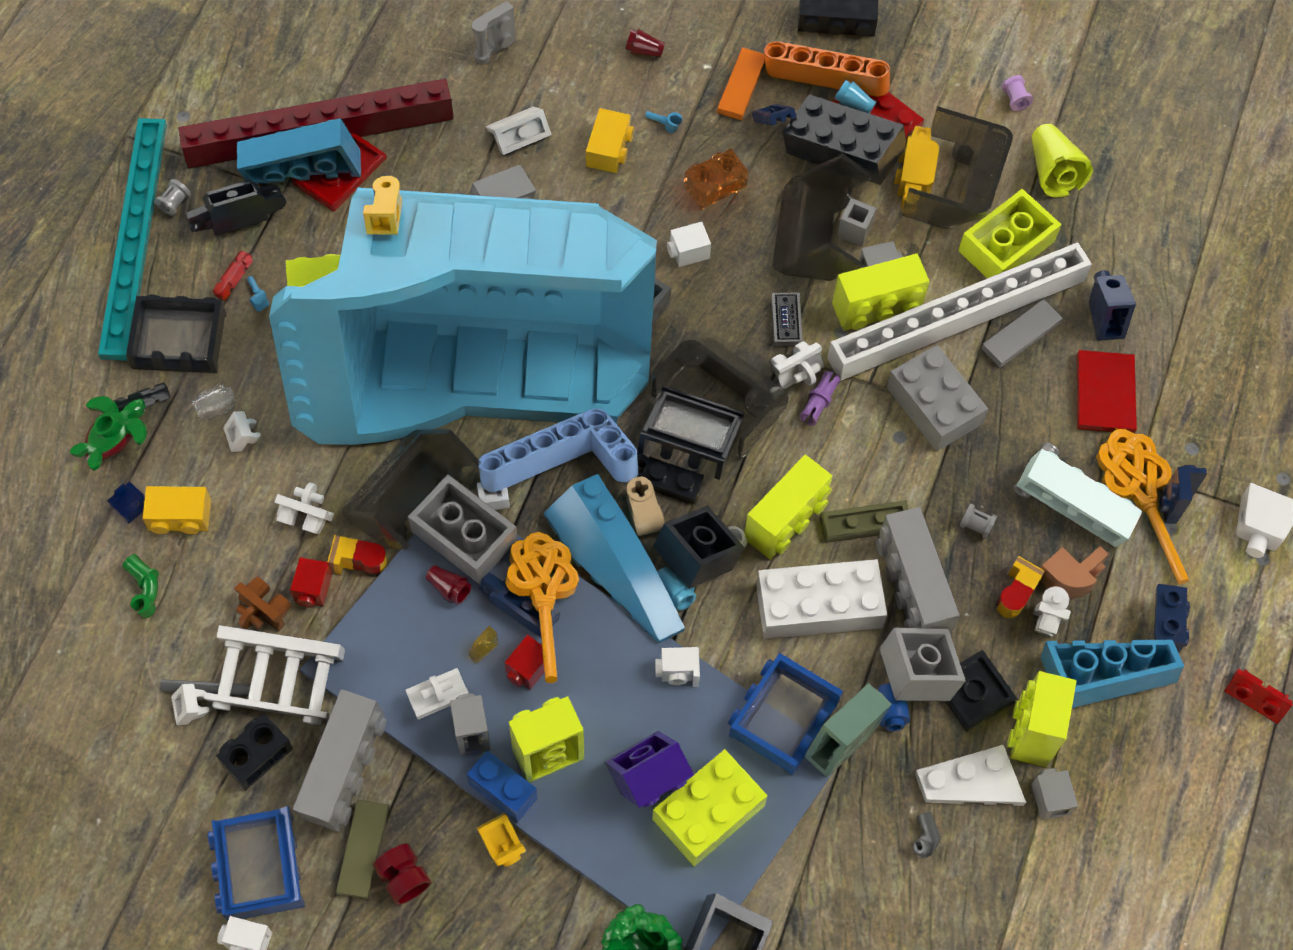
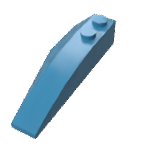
[544,474,685,643]

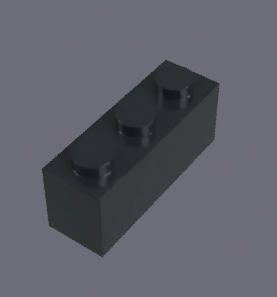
[797,0,878,37]

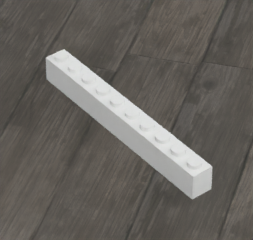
[827,242,1092,381]

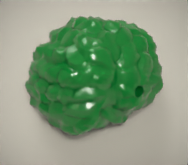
[601,904,682,950]

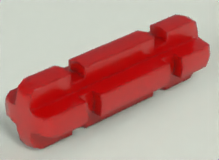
[213,251,253,300]

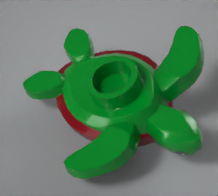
[70,396,147,471]

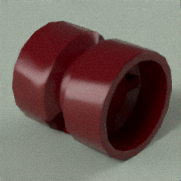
[373,843,432,905]

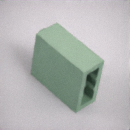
[804,683,892,778]

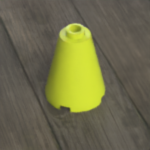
[1031,124,1093,198]

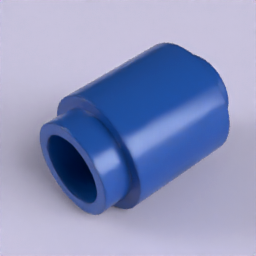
[878,683,910,731]

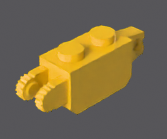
[894,126,940,215]

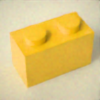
[586,108,634,173]
[142,486,211,534]

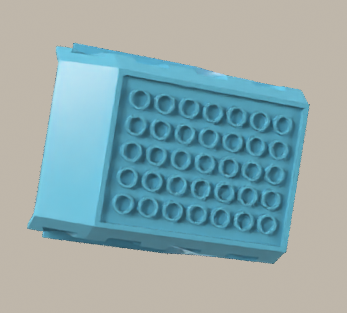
[269,187,657,445]

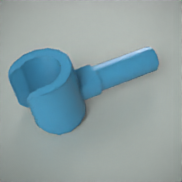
[645,111,682,133]
[247,276,270,312]

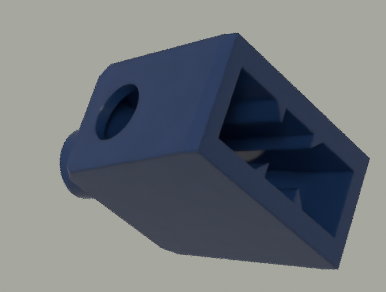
[1089,270,1136,341]

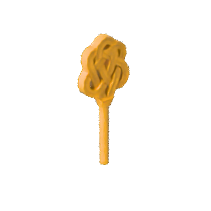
[1096,429,1189,585]
[505,532,579,683]

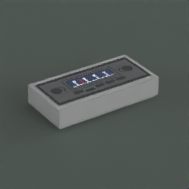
[771,293,803,346]

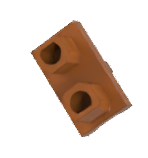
[234,576,291,631]

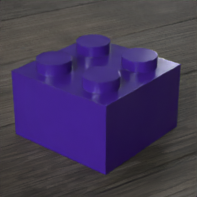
[605,731,694,808]

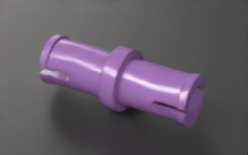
[799,371,840,426]

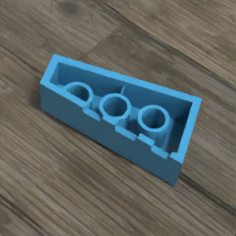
[237,119,361,184]
[1040,640,1184,708]

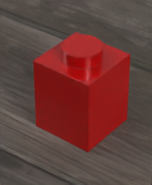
[290,557,333,608]
[504,634,544,690]

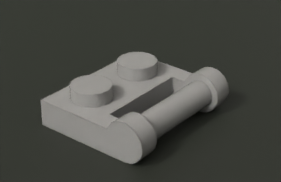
[472,1,516,64]

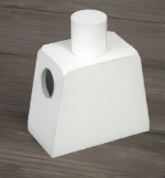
[1236,483,1293,558]

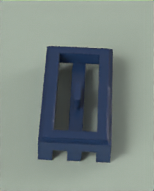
[752,104,797,125]

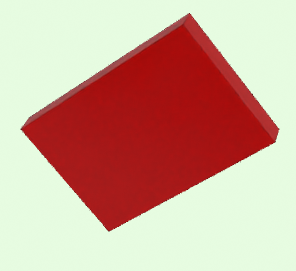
[292,133,387,212]
[1076,350,1137,434]

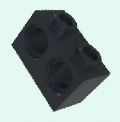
[216,714,293,791]

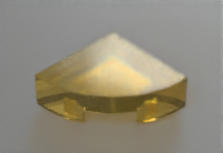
[469,625,498,663]

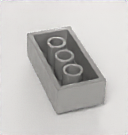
[876,507,960,635]
[292,689,387,832]

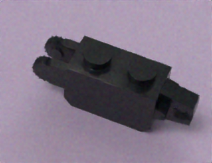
[186,180,287,235]

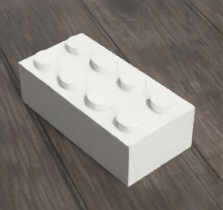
[756,559,887,639]

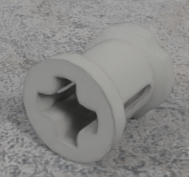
[154,179,191,216]
[959,504,998,539]

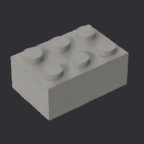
[886,345,988,452]
[408,475,518,584]

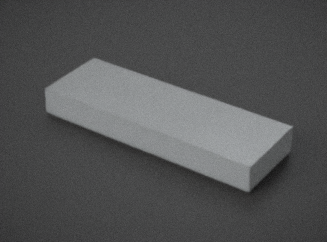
[981,299,1063,368]

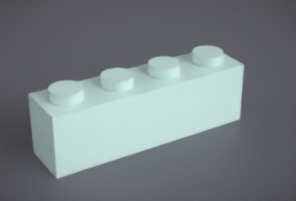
[1017,449,1142,547]

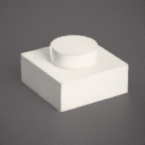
[477,483,510,510]

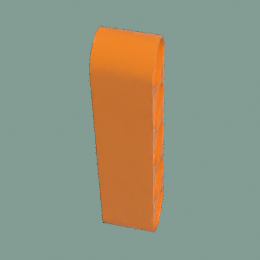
[764,41,890,96]

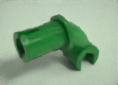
[122,554,159,619]

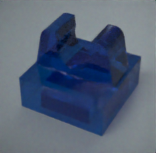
[107,482,145,524]

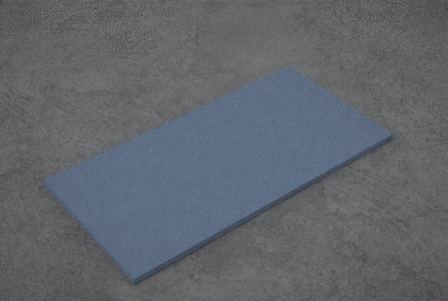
[300,534,835,950]

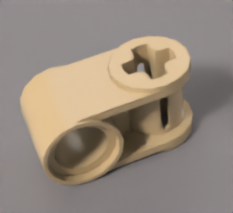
[626,477,665,537]

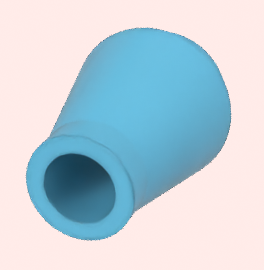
[835,80,876,114]
[658,567,696,611]

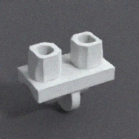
[771,341,824,390]
[274,482,334,535]
[1033,586,1071,637]
[406,668,468,720]

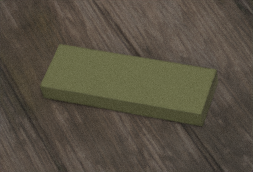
[820,500,909,543]
[336,799,389,900]

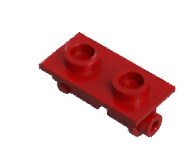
[1224,668,1293,724]

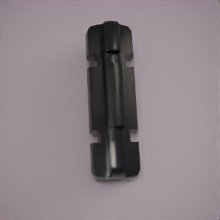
[114,383,170,412]

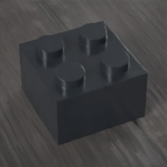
[653,506,745,589]

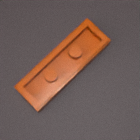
[717,47,765,121]

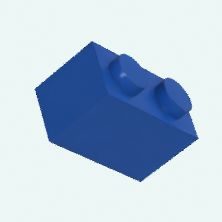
[467,750,537,823]

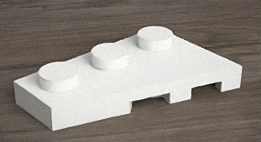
[915,745,1026,806]

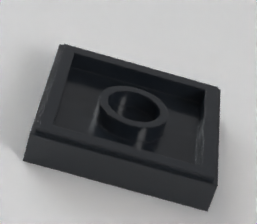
[945,649,1018,732]

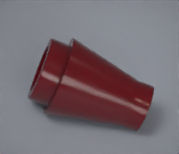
[625,28,665,58]
[426,565,471,605]

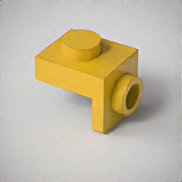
[476,813,526,867]

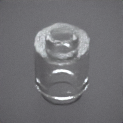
[191,383,237,421]

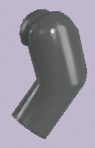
[913,812,941,858]

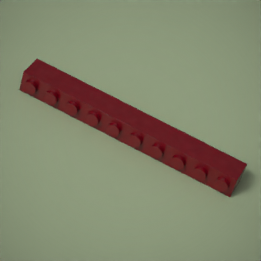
[178,78,454,169]

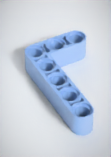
[478,408,638,492]

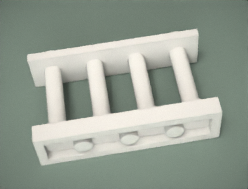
[203,625,345,726]

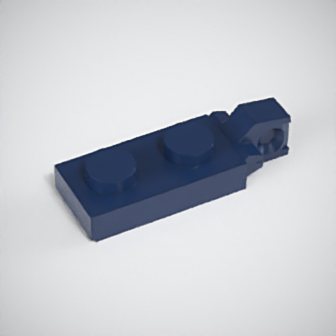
[479,572,560,638]

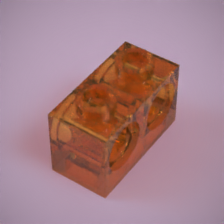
[684,149,749,210]

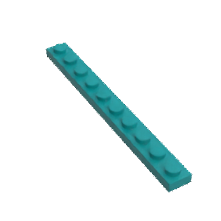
[98,118,167,361]

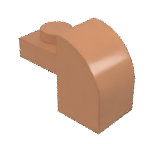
[1040,546,1109,598]

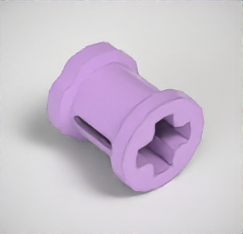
[1001,75,1033,111]

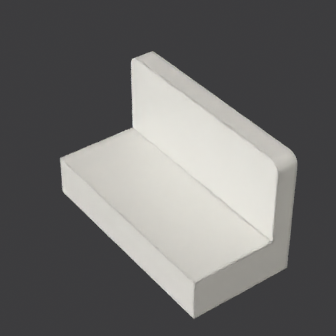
[486,107,552,155]

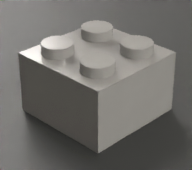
[879,628,966,701]

